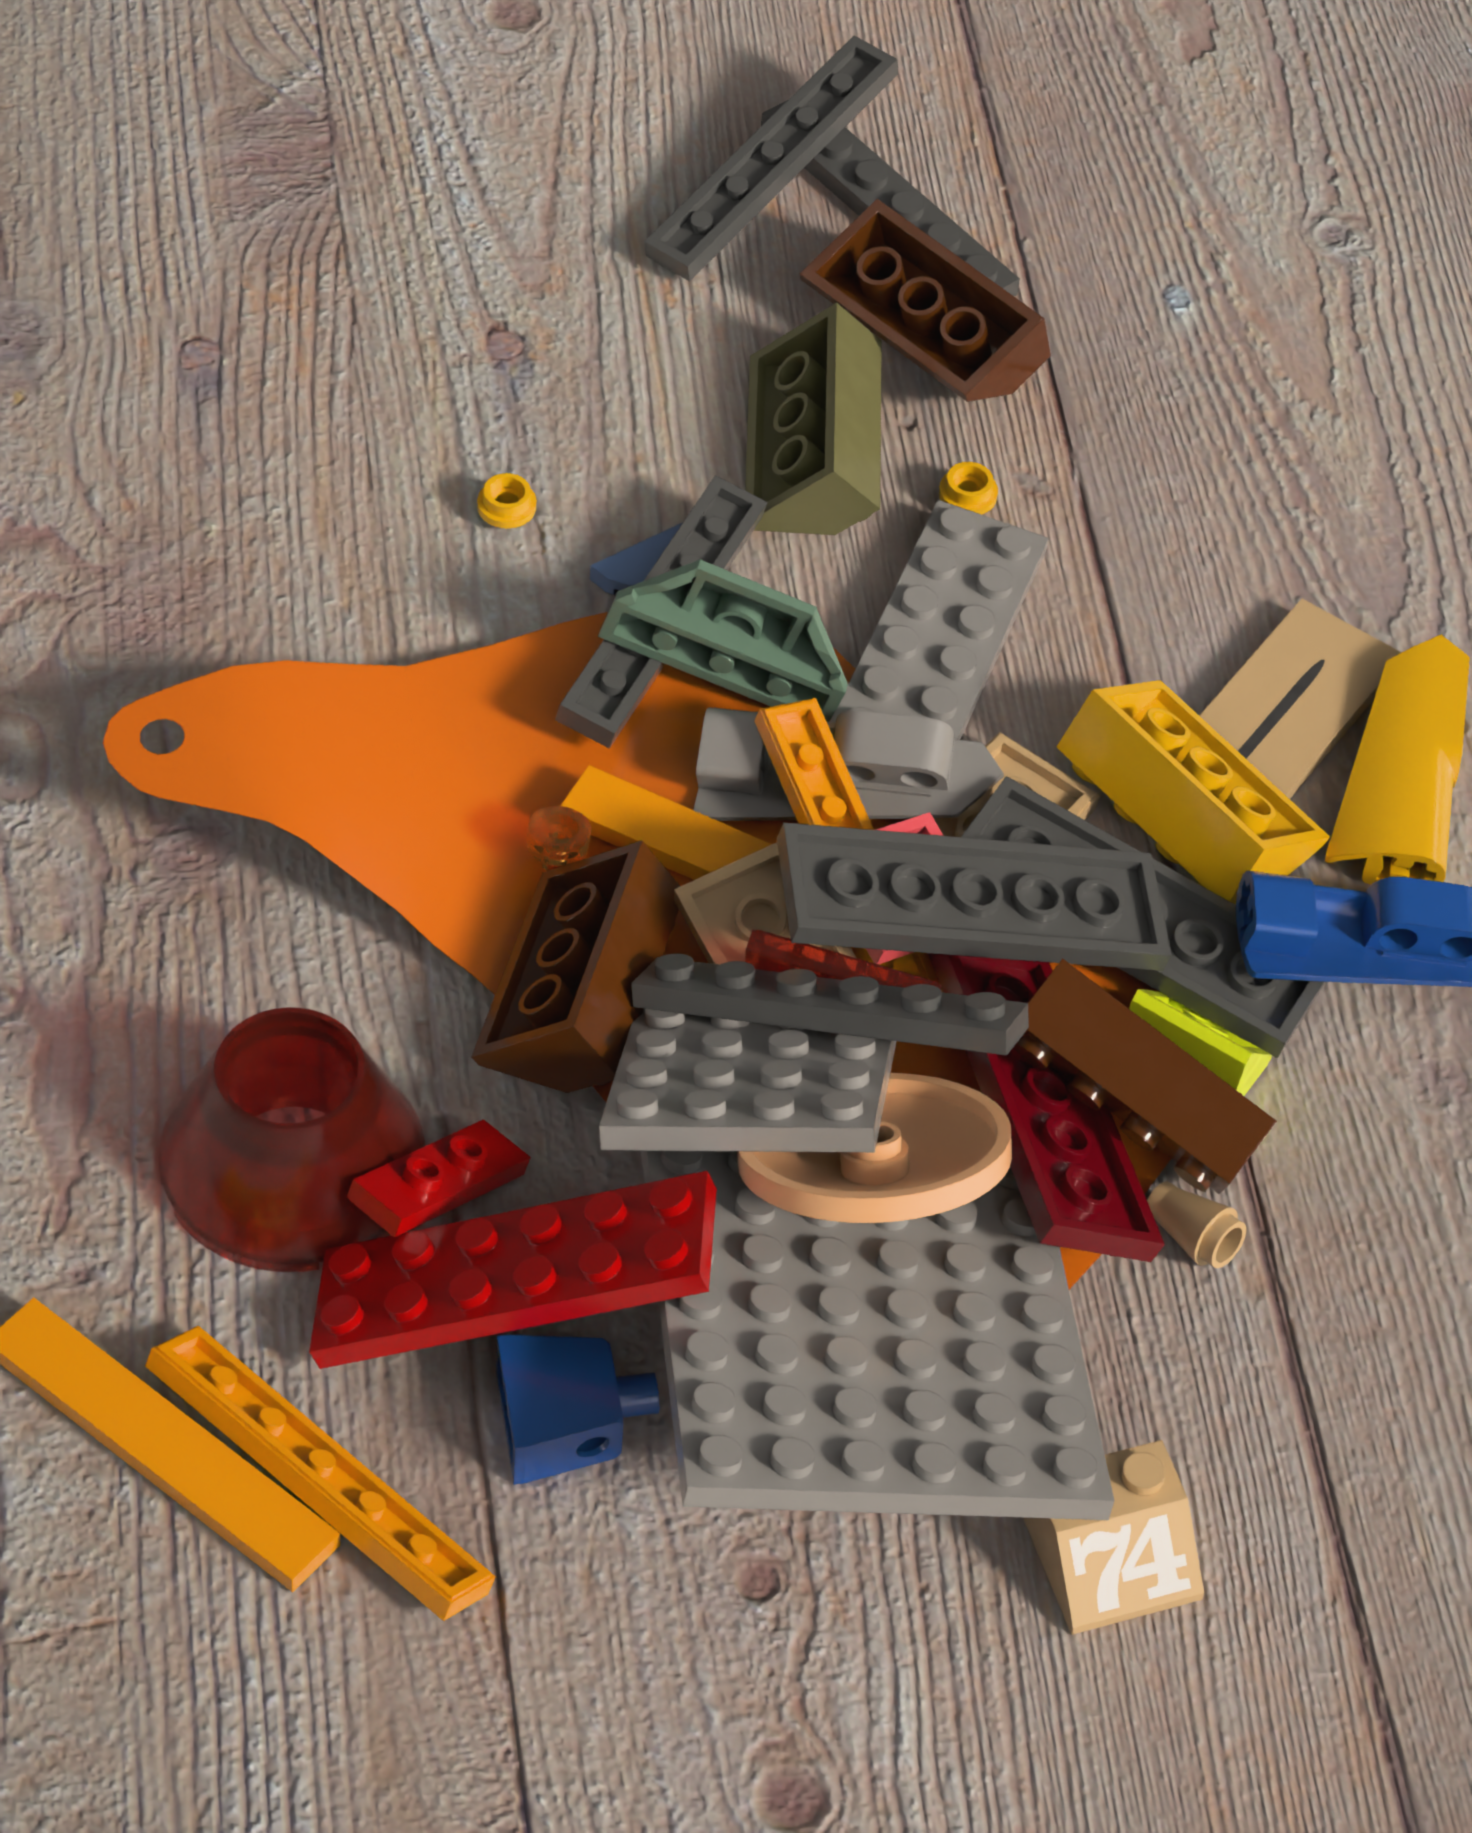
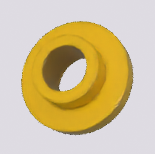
[939,462,998,515]
[477,473,536,529]

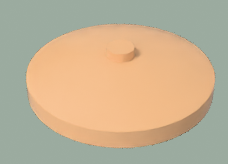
[737,1073,1012,1223]

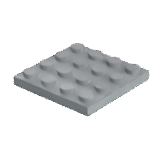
[599,1009,897,1153]

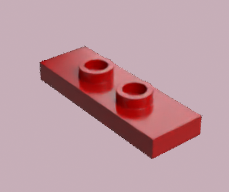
[346,1119,531,1237]

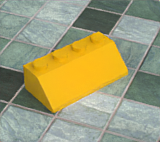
[1056,680,1330,905]

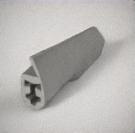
[693,707,1004,821]

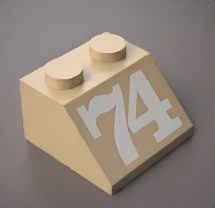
[1023,1440,1204,1635]

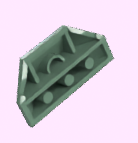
[598,559,848,722]

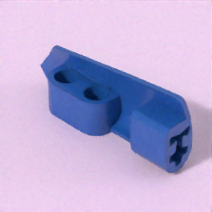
[1236,870,1472,987]

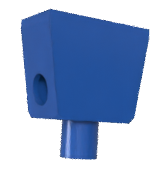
[496,1335,660,1485]

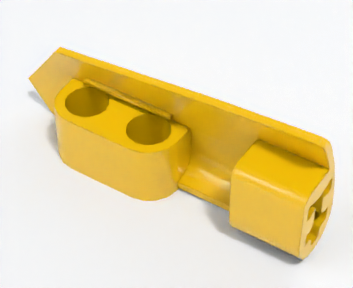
[1325,634,1470,885]

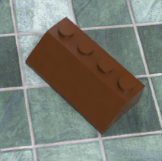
[799,199,1051,402]
[471,840,680,1093]
[1014,958,1277,1194]

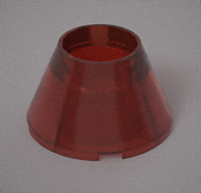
[159,1007,425,1272]

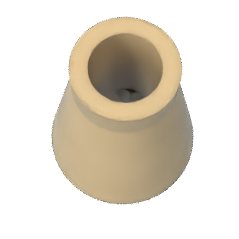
[1147,1181,1246,1268]

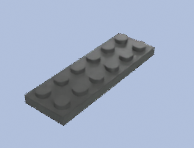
[962,776,1326,1059]
[777,822,1172,971]

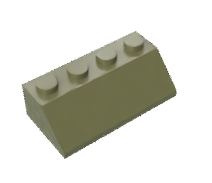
[745,302,882,535]

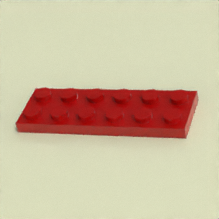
[309,1170,717,1369]

